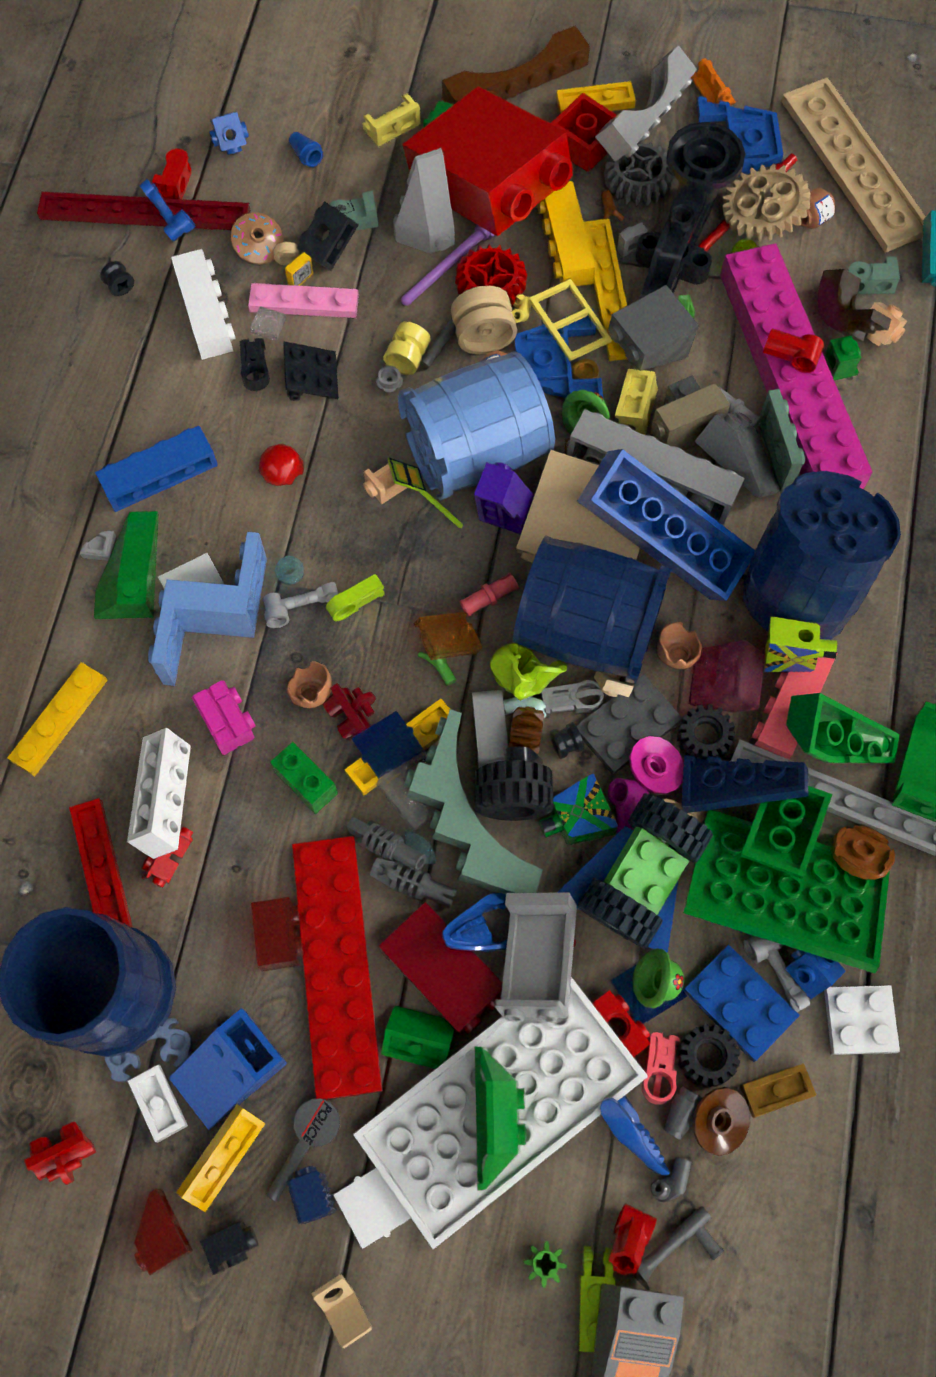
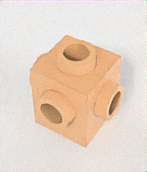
[866,302,907,346]

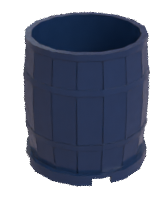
[743,471,901,640]
[513,536,671,684]
[0,907,176,1057]

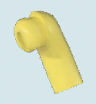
[512,294,532,323]

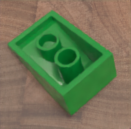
[741,786,833,879]

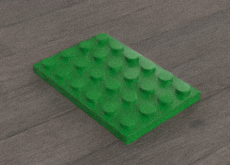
[683,810,890,974]

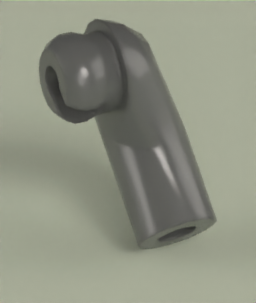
[651,1158,692,1202]

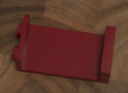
[378,902,503,1036]

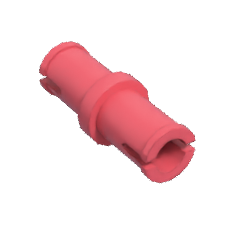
[459,572,519,617]

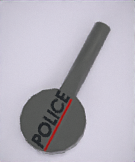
[266,1099,340,1202]

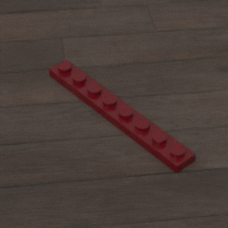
[37,191,250,230]

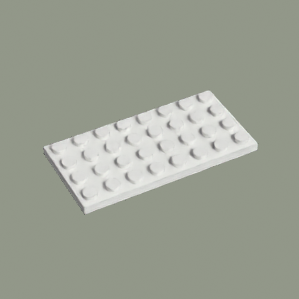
[353,977,648,1249]

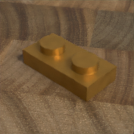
[741,1063,817,1118]

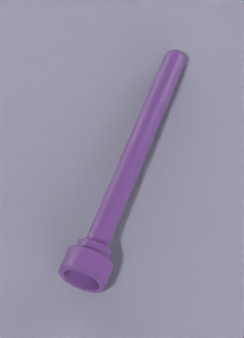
[401,224,495,306]

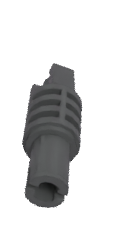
[346,817,426,872]
[370,858,457,908]

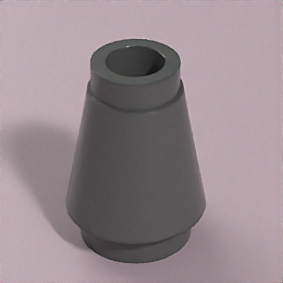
[663,1086,703,1140]

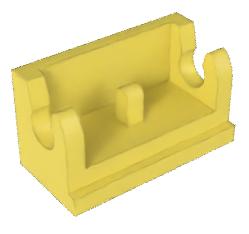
[363,93,421,147]
[615,369,658,435]

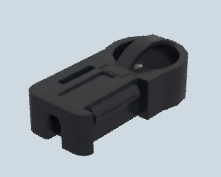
[240,338,270,391]

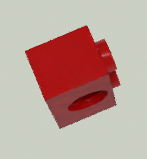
[592,990,651,1057]

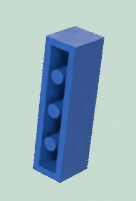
[95,426,218,512]

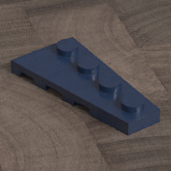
[682,755,808,813]

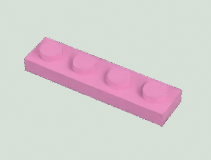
[248,283,359,318]

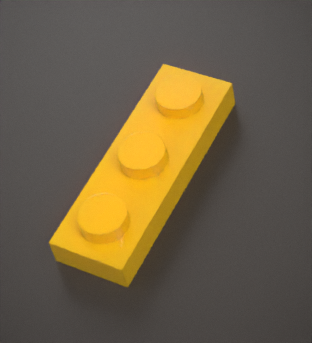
[556,81,636,114]
[176,1104,265,1212]

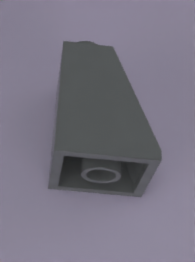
[608,285,699,371]

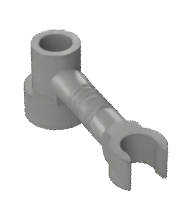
[263,582,338,628]
[743,936,810,1012]

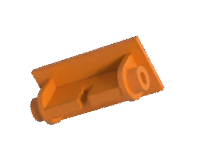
[691,58,736,106]

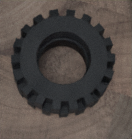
[475,760,553,821]

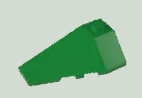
[94,511,159,619]
[786,693,900,763]

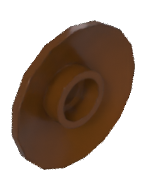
[693,1087,750,1156]

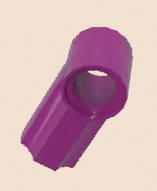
[607,778,649,834]

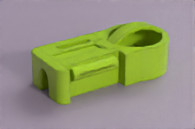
[326,574,384,621]

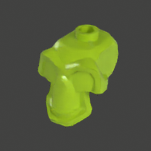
[490,643,568,701]

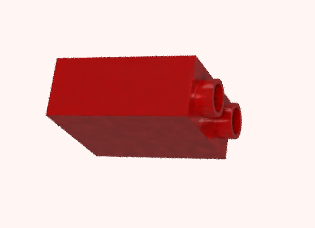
[402,86,573,237]

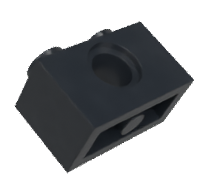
[297,201,359,271]

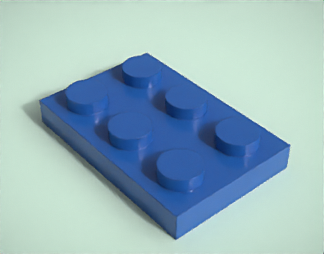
[683,945,800,1062]

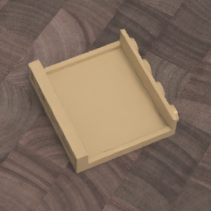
[516,450,640,563]

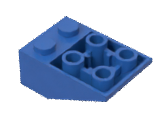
[169,1008,288,1130]

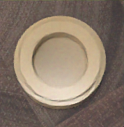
[273,242,300,265]

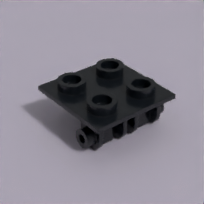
[283,341,339,401]

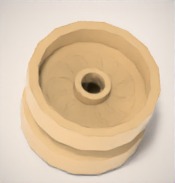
[451,286,517,355]

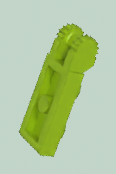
[579,1246,615,1352]

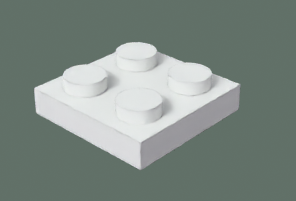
[824,985,900,1055]

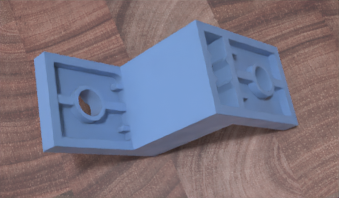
[148,532,267,686]

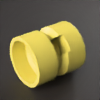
[383,322,430,375]

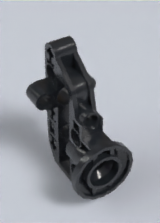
[635,122,746,299]

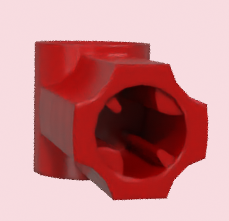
[763,328,824,373]
[608,1203,657,1276]

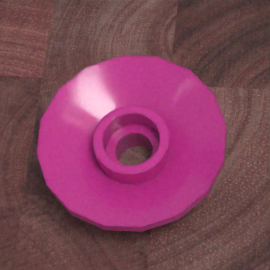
[629,736,684,794]

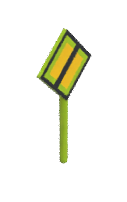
[387,458,463,528]

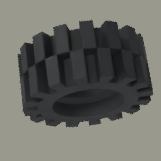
[677,704,735,760]
[677,1024,740,1088]

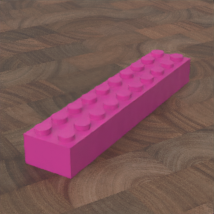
[720,243,873,489]

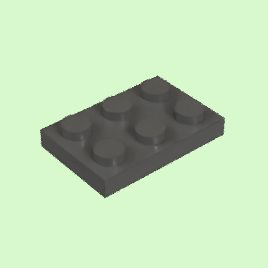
[576,674,683,775]

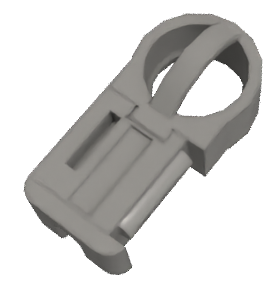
[541,680,604,718]

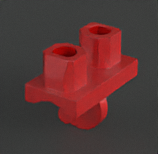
[24,1122,96,1185]

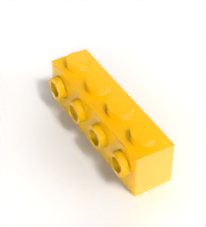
[537,181,595,287]

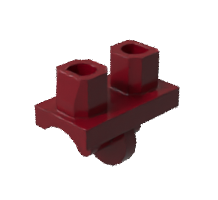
[322,683,376,740]

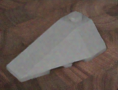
[393,148,455,254]

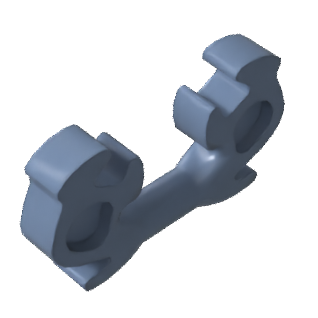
[105,1018,193,1082]

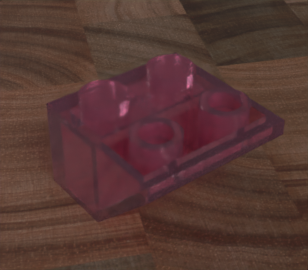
[688,640,765,713]

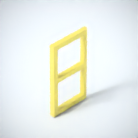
[529,279,612,362]

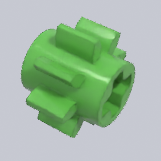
[523,1241,567,1288]

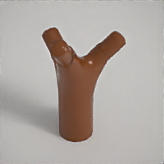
[601,191,624,221]

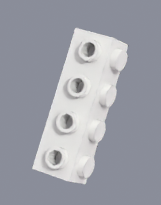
[127,728,191,859]

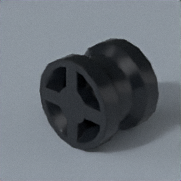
[100,261,135,296]
[550,722,584,759]

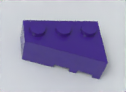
[474,462,534,535]

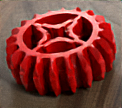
[455,243,527,307]

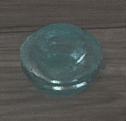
[275,556,304,585]

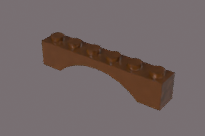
[442,25,590,105]

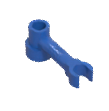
[140,178,196,242]

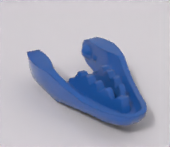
[442,893,508,952]
[600,1096,670,1175]

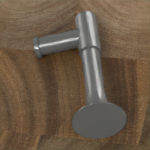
[632,1206,724,1290]

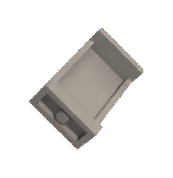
[495,893,577,1022]

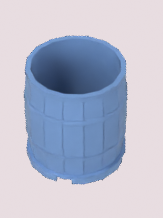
[397,351,555,501]

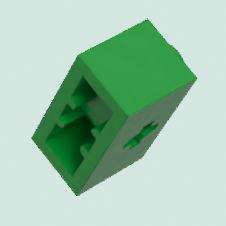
[270,742,338,815]

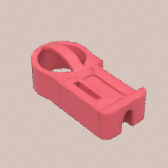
[641,1032,680,1105]

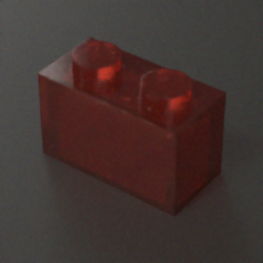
[251,897,304,972]

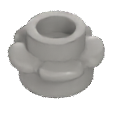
[376,366,403,393]

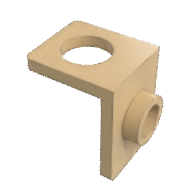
[312,1275,372,1348]

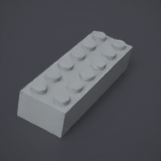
[567,409,745,525]

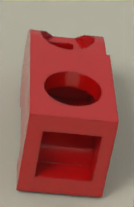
[152,148,192,199]

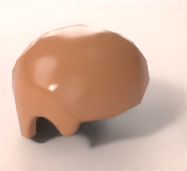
[656,622,702,670]
[287,661,332,708]

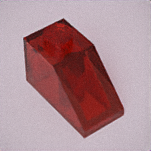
[134,1189,193,1275]

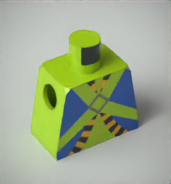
[764,617,837,672]

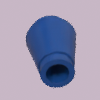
[289,132,323,167]

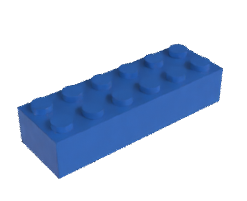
[577,449,755,601]

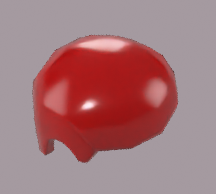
[259,444,304,486]

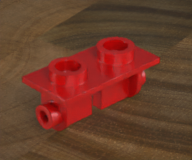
[141,827,193,888]

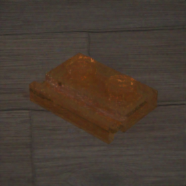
[414,612,483,660]

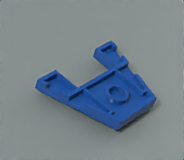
[696,97,783,177]
[514,308,604,399]
[556,826,679,952]

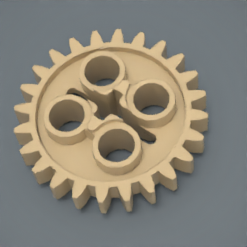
[723,164,811,241]

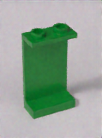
[891,701,936,822]

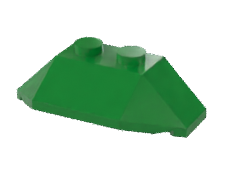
[475,1046,526,1191]

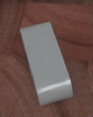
[471,690,508,769]

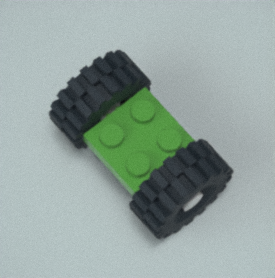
[577,793,713,949]

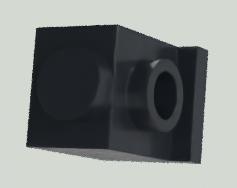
[200,1222,258,1275]

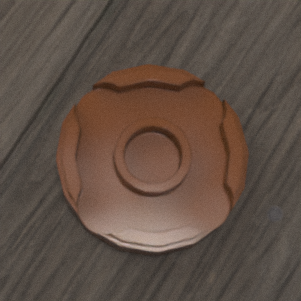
[830,825,895,880]

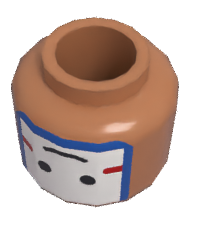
[801,188,835,229]

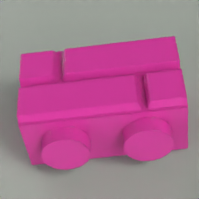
[191,680,256,755]

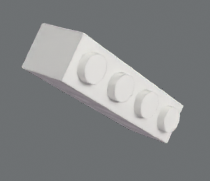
[171,249,235,360]

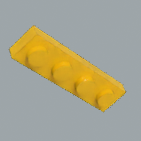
[7,662,108,777]
[345,698,460,796]

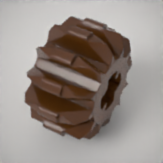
[508,706,544,755]

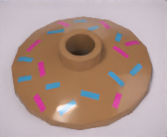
[231,212,284,265]

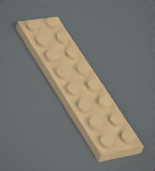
[781,77,926,253]

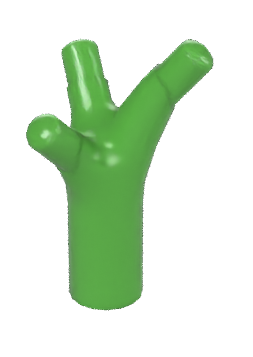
[418,646,457,686]

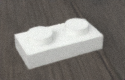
[128,1065,188,1143]

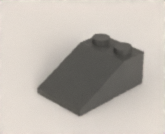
[695,412,780,498]

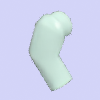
[503,696,546,718]

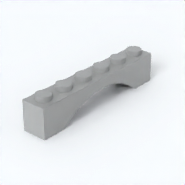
[595,45,697,162]

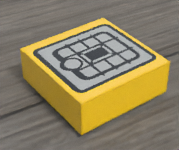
[285,252,313,286]

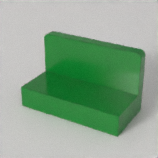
[381,1006,454,1069]

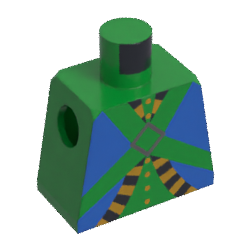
[538,773,618,845]

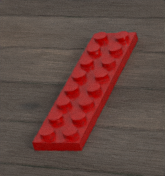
[292,836,383,1100]

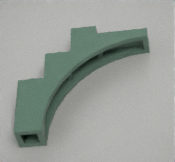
[404,709,543,894]

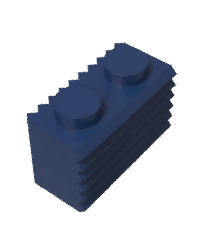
[287,1166,337,1224]

